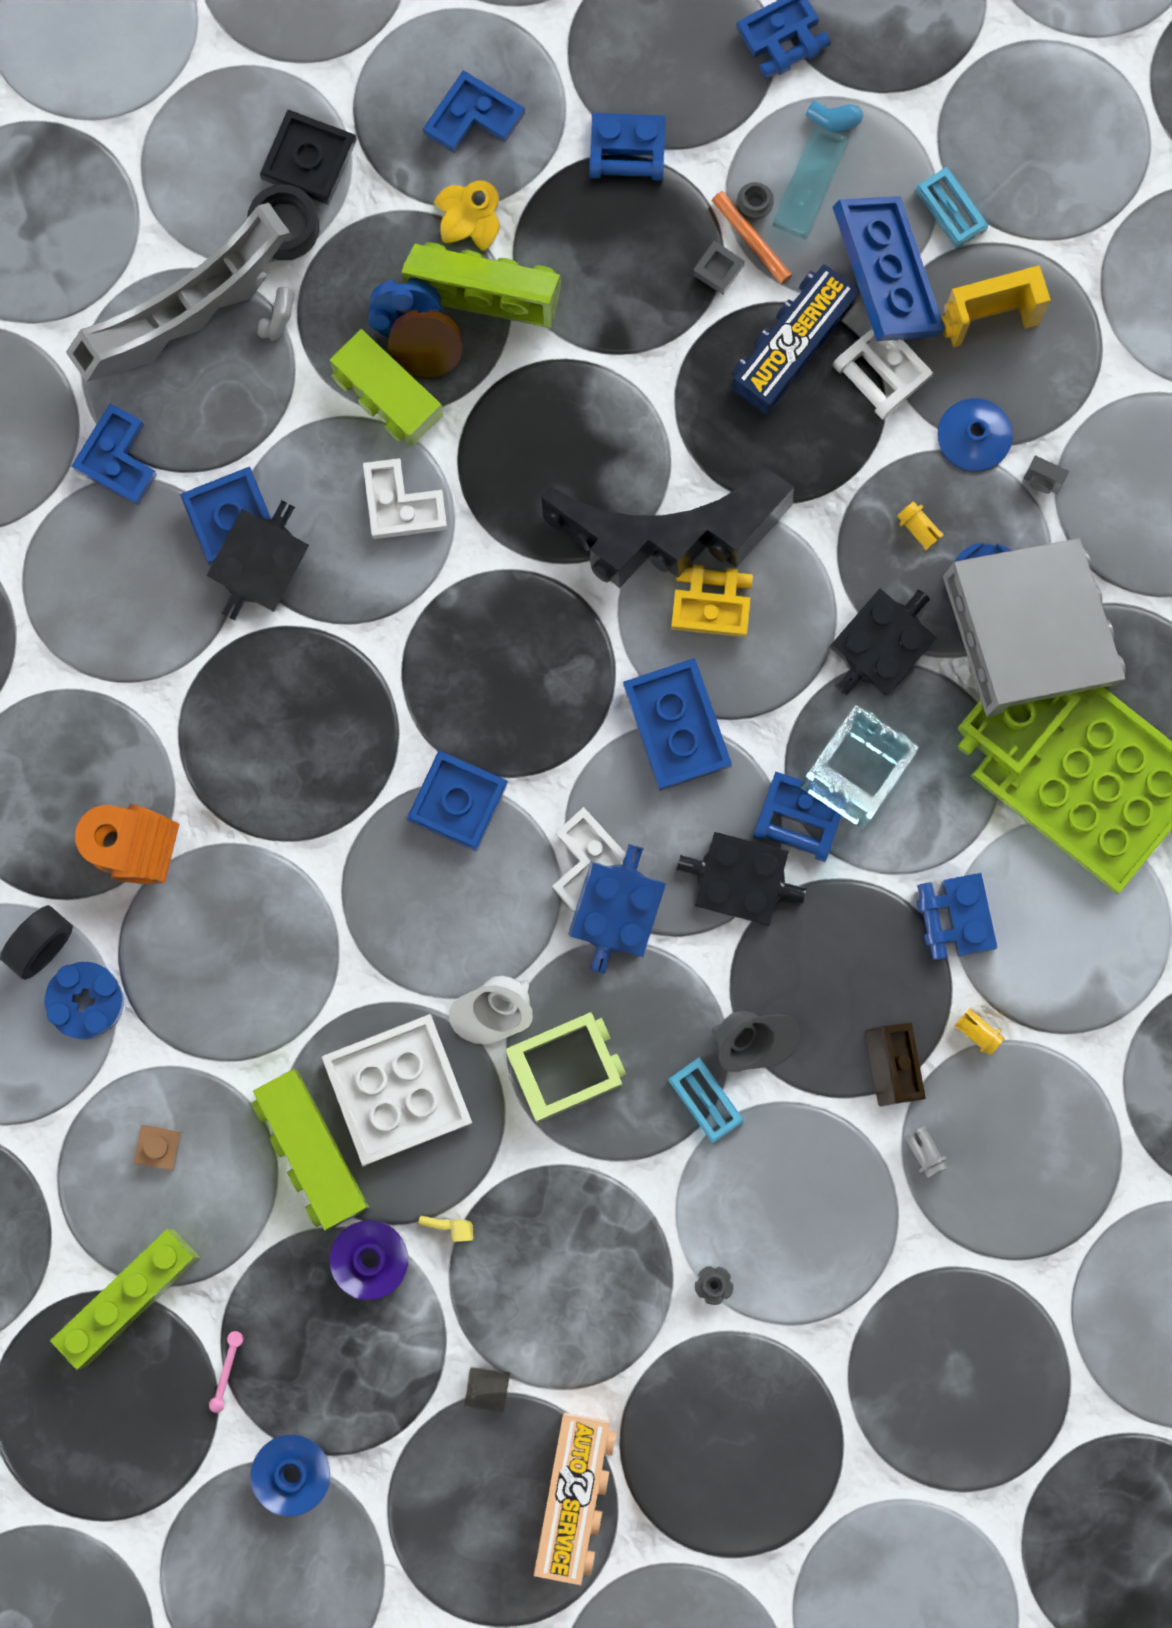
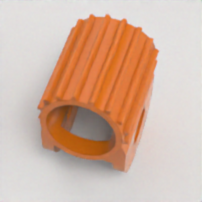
[75,804,180,884]

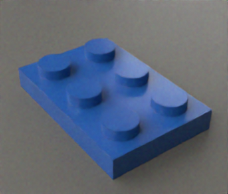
[623,658,732,791]

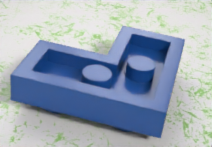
[423,70,525,153]
[71,403,157,506]

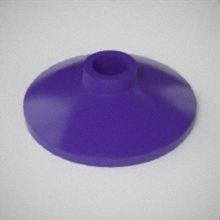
[330,1220,408,1300]

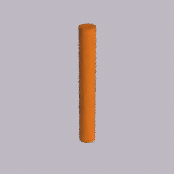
[712,191,792,285]

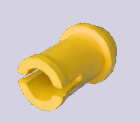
[897,501,944,551]
[954,1008,1005,1056]

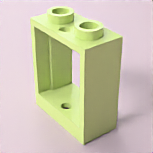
[505,1012,626,1123]

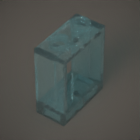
[800,705,919,830]

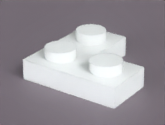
[363,458,448,539]
[552,807,626,913]

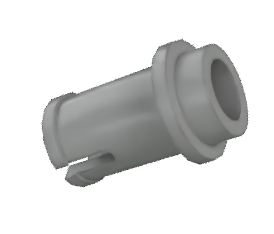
[904,1126,948,1179]

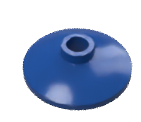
[937,398,1013,472]
[251,1435,331,1516]

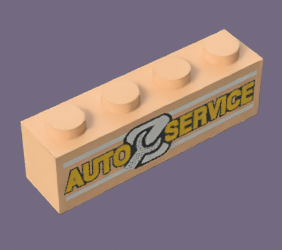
[534,1412,616,1585]

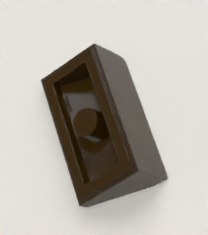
[865,1022,926,1107]

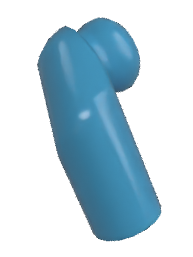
[806,100,863,133]

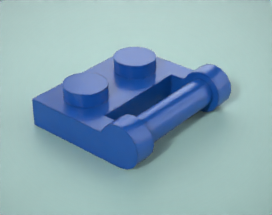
[589,113,666,181]
[753,771,848,862]

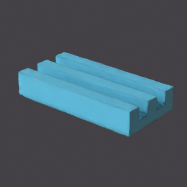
[915,167,989,249]
[668,1057,744,1144]

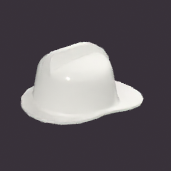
[449,975,533,1045]

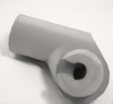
[257,287,295,341]

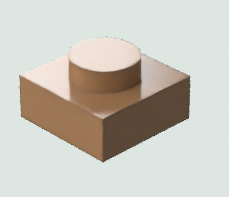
[134,1125,182,1171]

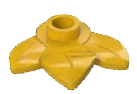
[434,180,500,251]

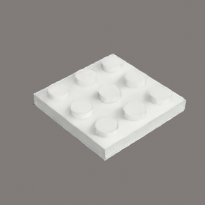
[321,1014,473,1166]

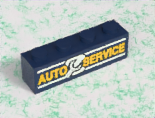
[731,264,860,416]

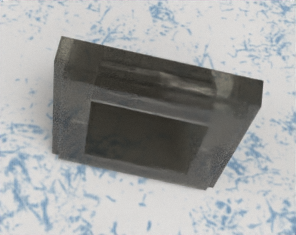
[464,1366,510,1412]

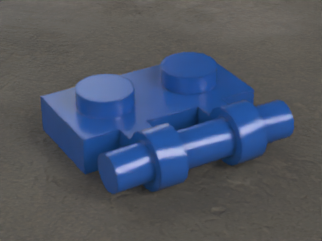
[736,0,831,79]
[916,873,998,961]

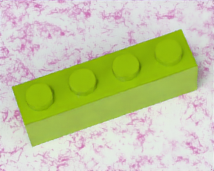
[251,1069,370,1231]
[50,1229,200,1370]

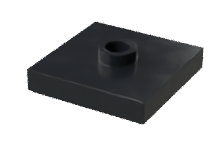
[259,109,357,205]

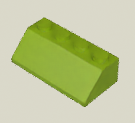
[402,242,561,329]

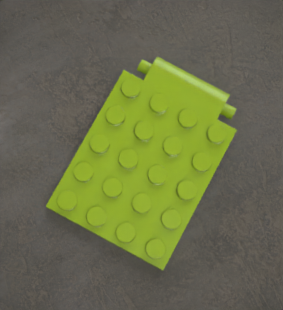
[957,687,1172,895]

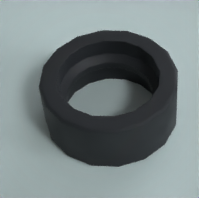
[247,184,320,261]
[0,905,73,980]

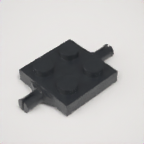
[206,500,309,621]
[829,588,937,696]
[677,832,807,926]

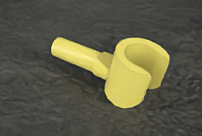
[418,1216,473,1242]

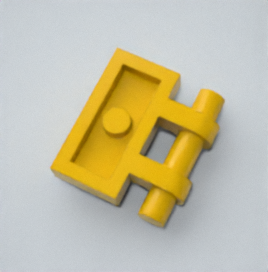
[671,564,753,638]

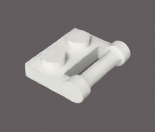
[832,329,933,420]

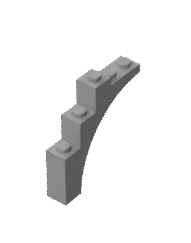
[66,203,290,382]

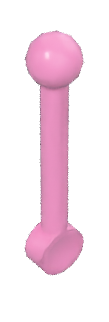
[209,1331,244,1413]

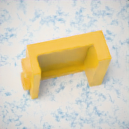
[941,265,1051,347]

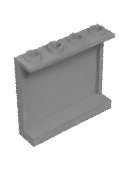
[943,538,1126,717]

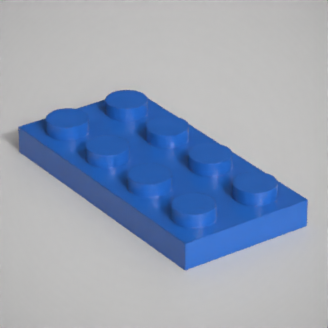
[832,196,945,342]

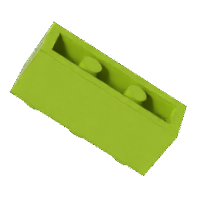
[330,329,444,446]

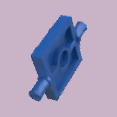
[568,844,666,974]

